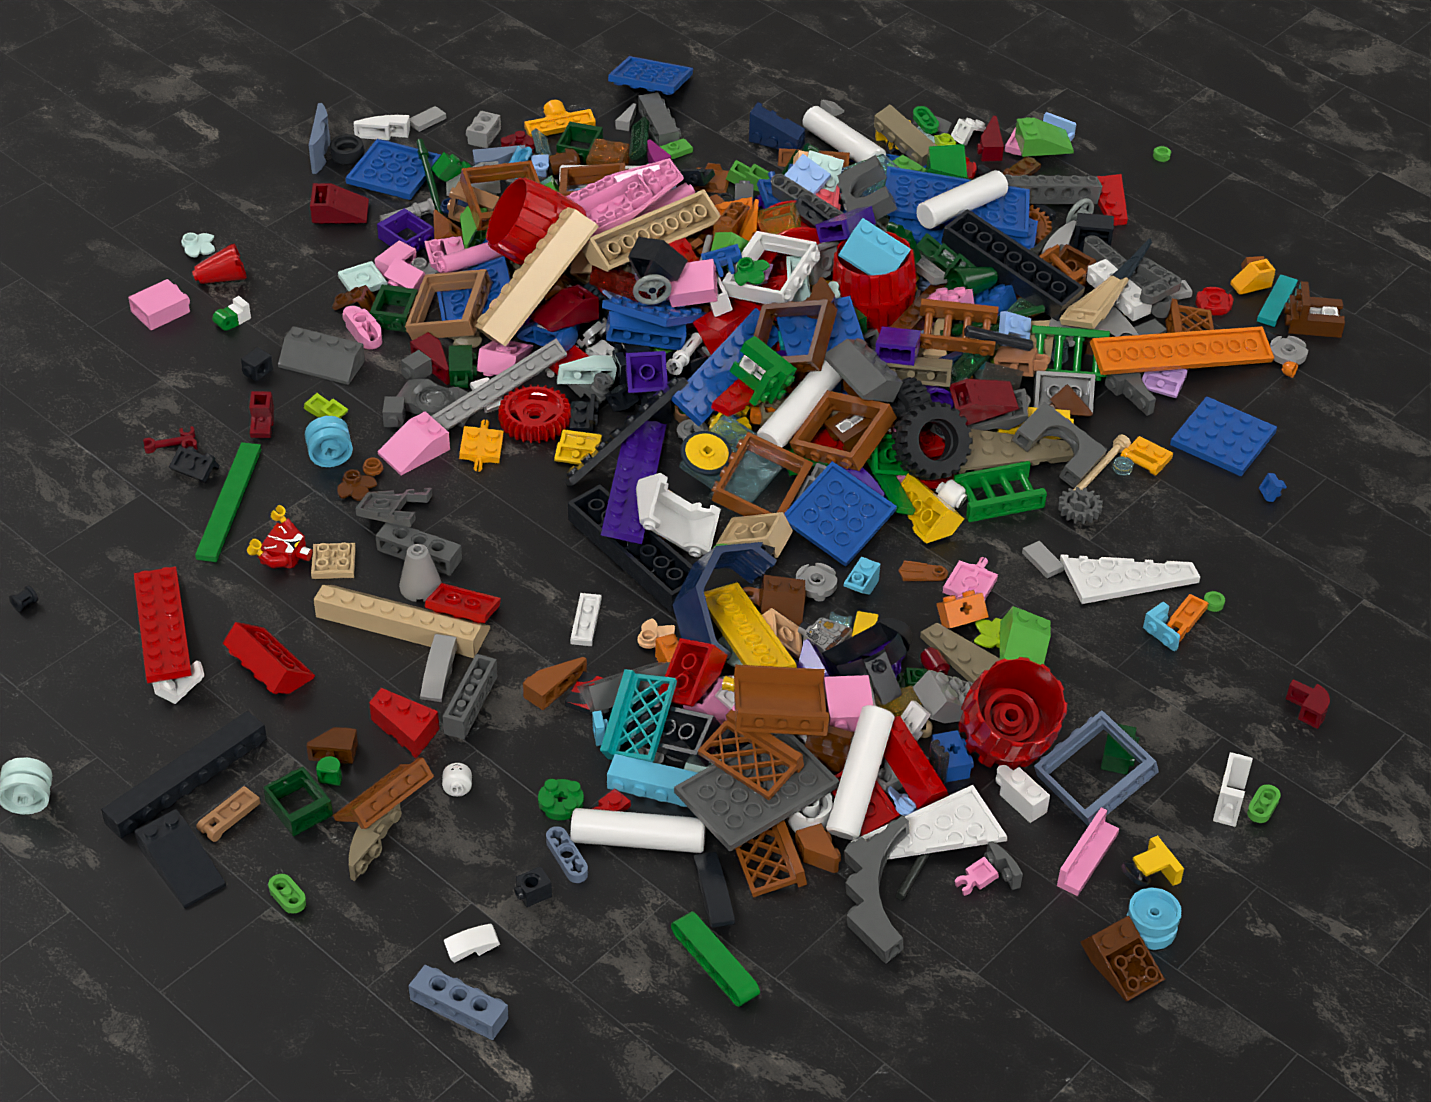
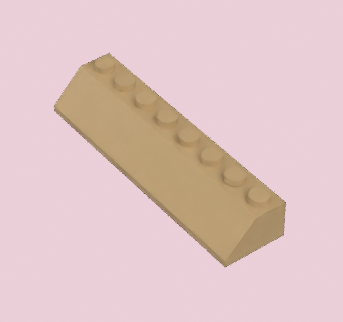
[581,190,721,272]
[475,207,599,346]
[314,585,490,658]

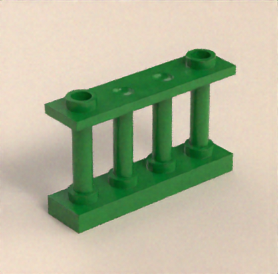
[1030,325,1110,381]
[953,461,1047,522]

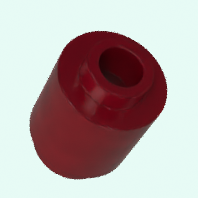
[920,647,950,675]

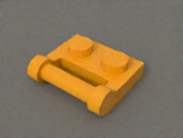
[1120,436,1173,475]

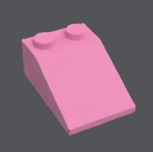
[477,341,533,376]
[378,411,450,475]

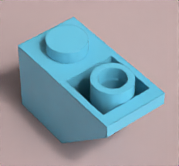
[843,557,880,594]

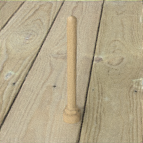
[1073,434,1131,491]

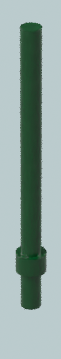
[416,139,444,215]
[940,305,1045,336]

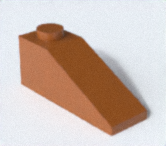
[523,657,587,710]

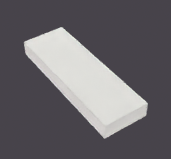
[570,593,602,646]

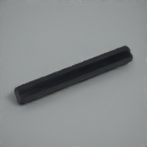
[964,325,1034,351]

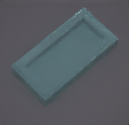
[531,128,552,161]

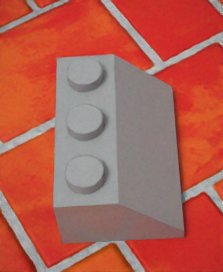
[1033,371,1095,412]

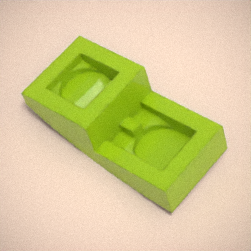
[304,393,348,418]

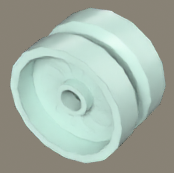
[0,757,52,814]

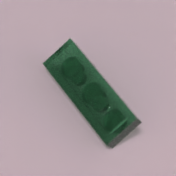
[629,117,649,161]

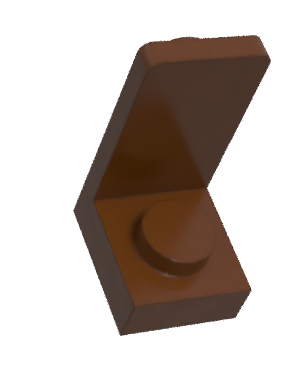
[332,285,376,312]

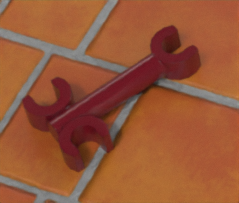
[143,426,198,454]

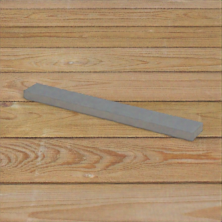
[431,339,567,431]

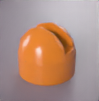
[1282,361,1298,378]

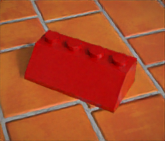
[693,301,753,355]
[223,622,315,694]
[883,716,949,809]

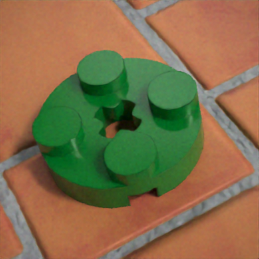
[538,779,584,820]

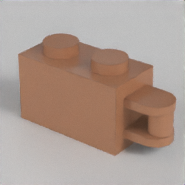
[994,346,1050,377]

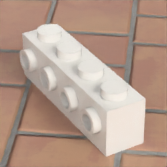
[1086,259,1152,321]

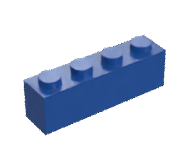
[606,311,686,350]

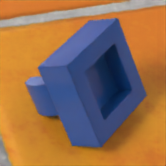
[1259,473,1287,502]

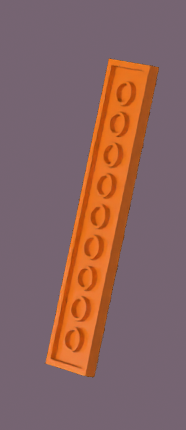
[1090,326,1274,375]

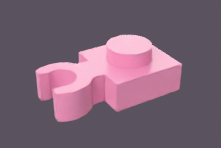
[955,857,999,896]

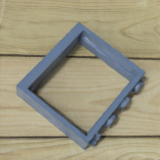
[1034,710,1159,826]

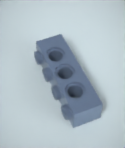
[409,965,508,1040]

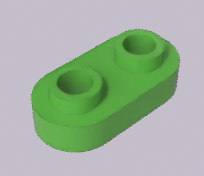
[1247,785,1281,823]
[268,874,306,913]

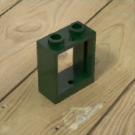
[556,121,603,165]
[369,284,418,332]
[263,767,333,836]

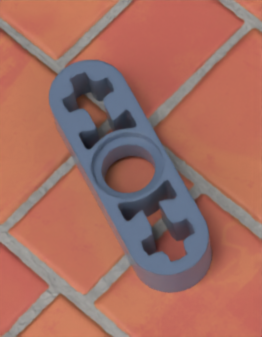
[546,827,588,883]

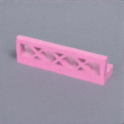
[1057,807,1119,896]

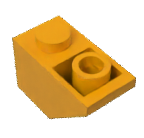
[1230,259,1275,295]

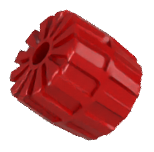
[486,177,587,266]
[833,232,916,333]
[959,657,1067,770]

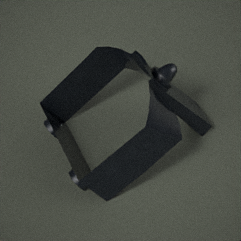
[822,622,907,705]

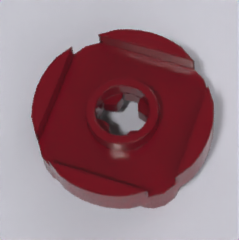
[501,131,536,155]

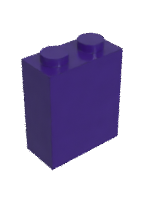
[875,327,921,366]

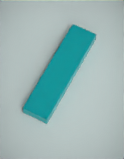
[1257,274,1298,327]

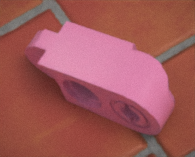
[342,306,382,349]

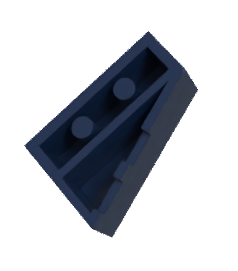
[749,102,805,149]

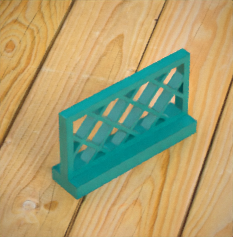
[600,669,677,762]

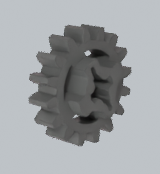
[1058,487,1103,524]

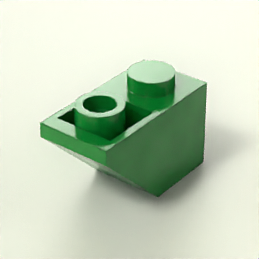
[431,152,472,182]

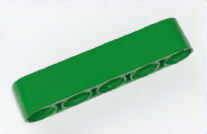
[671,911,760,1007]

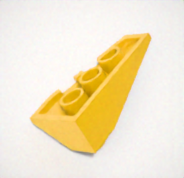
[900,473,964,543]

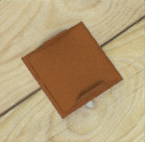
[692,163,729,193]

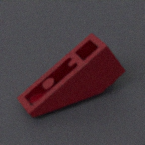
[977,116,1004,161]
[410,332,450,385]

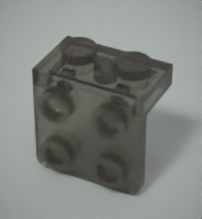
[981,362,1024,391]

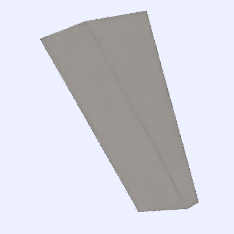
[615,103,636,131]

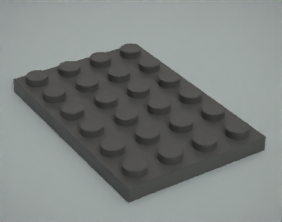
[674,733,840,851]

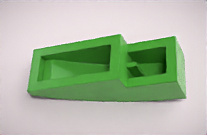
[726,160,770,191]

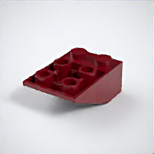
[310,183,369,224]
[530,285,599,332]
[949,379,1019,426]

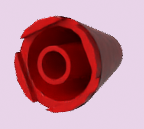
[192,244,247,284]

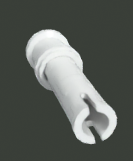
[666,333,703,375]

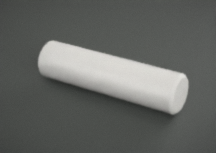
[803,106,886,166]
[917,170,1008,229]
[757,359,842,448]
[826,705,894,840]
[571,808,706,853]

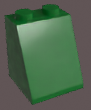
[926,144,967,177]

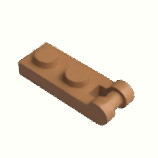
[196,786,261,842]

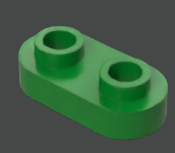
[913,106,939,134]

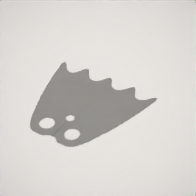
[1049,306,1139,337]

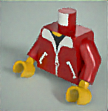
[247,505,313,568]

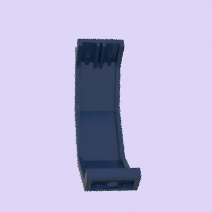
[673,542,777,662]

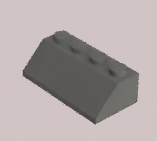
[278,326,365,385]
[824,338,903,402]
[577,662,670,714]

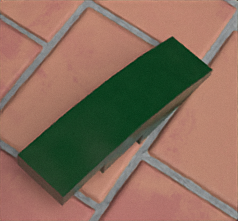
[917,233,976,272]

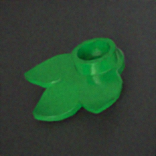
[734,257,770,286]

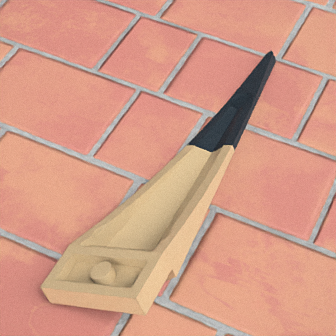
[1060,238,1152,329]

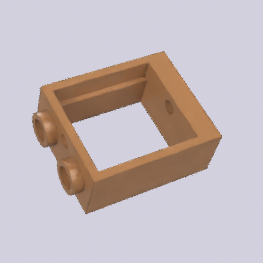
[447,181,499,222]

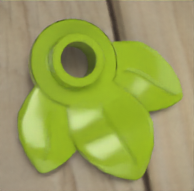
[974,618,1002,648]

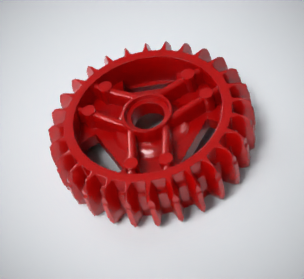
[498,384,571,444]

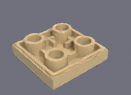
[311,542,356,579]

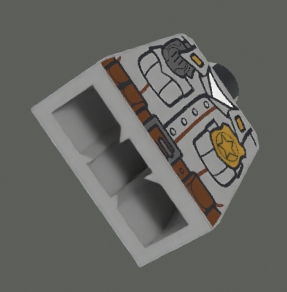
[798,618,852,659]

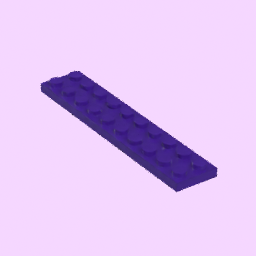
[601,416,666,544]

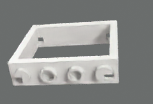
[722,231,820,304]

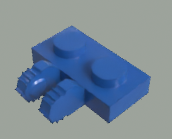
[701,244,742,277]

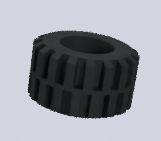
[882,377,932,425]

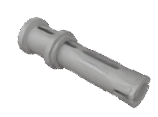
[380,198,435,222]

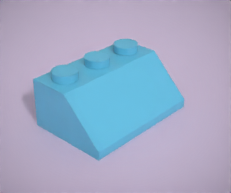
[838,218,911,275]

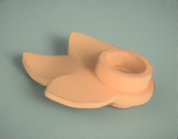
[638,618,675,649]

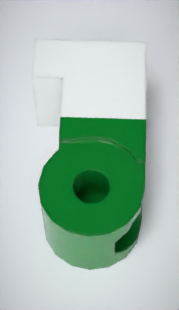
[212,296,251,331]

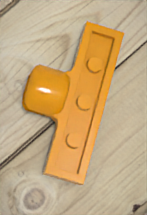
[524,100,596,138]

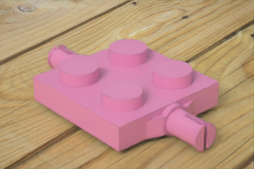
[942,557,998,600]

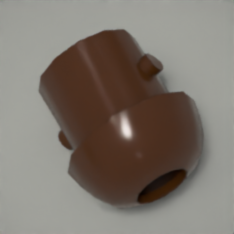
[549,148,581,177]

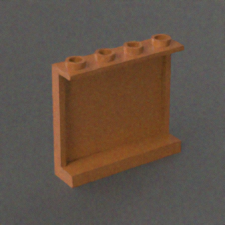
[733,664,829,736]

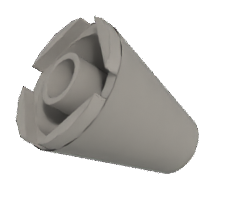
[399,544,442,602]

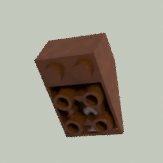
[1080,916,1165,1001]

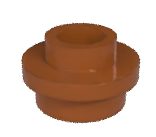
[363,457,383,476]

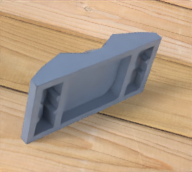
[309,103,331,174]

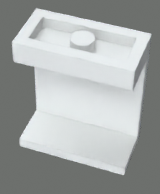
[1213,752,1253,827]

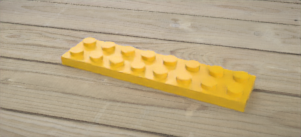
[704,582,797,668]

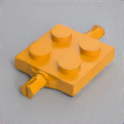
[459,420,504,472]

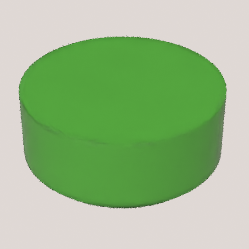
[1153,146,1171,162]
[1204,591,1225,612]

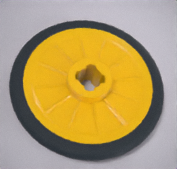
[681,431,732,475]

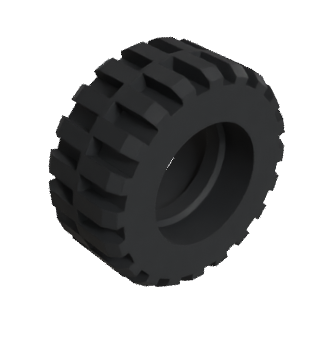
[891,402,973,480]

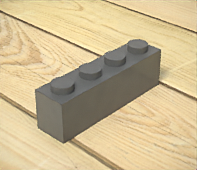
[638,92,681,147]

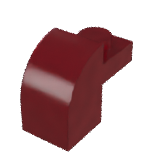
[249,391,274,438]
[1286,679,1330,729]

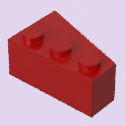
[369,688,440,759]

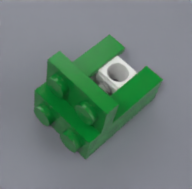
[729,336,797,406]

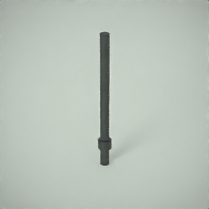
[1029,227,1059,256]

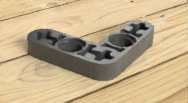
[1135,257,1182,304]

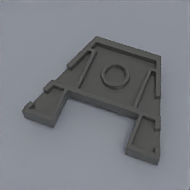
[356,488,432,527]

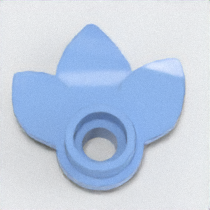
[887,786,921,816]

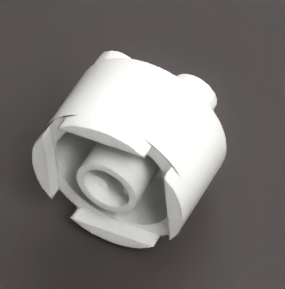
[786,793,833,832]

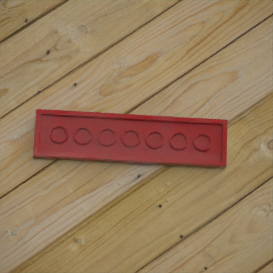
[134,567,192,683]

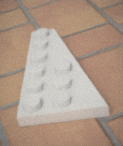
[1060,555,1200,604]
[851,785,1007,859]

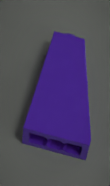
[815,206,876,243]

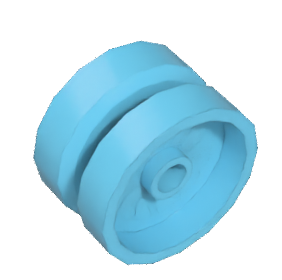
[305,416,353,467]
[1127,888,1181,950]

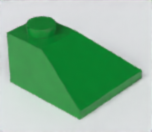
[872,434,909,476]

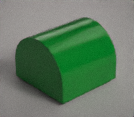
[316,756,342,785]

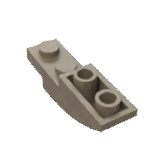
[349,803,402,881]

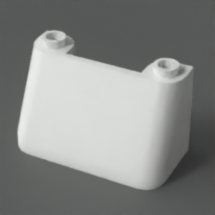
[636,473,721,557]

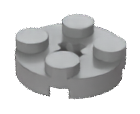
[576,318,607,349]
[1270,336,1308,365]
[796,563,837,601]

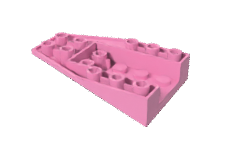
[566,158,684,237]

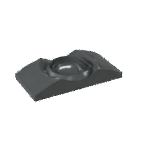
[396,379,469,427]
[953,388,1029,431]

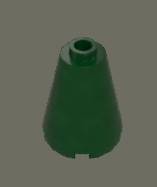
[944,267,998,297]

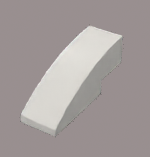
[354,115,410,140]

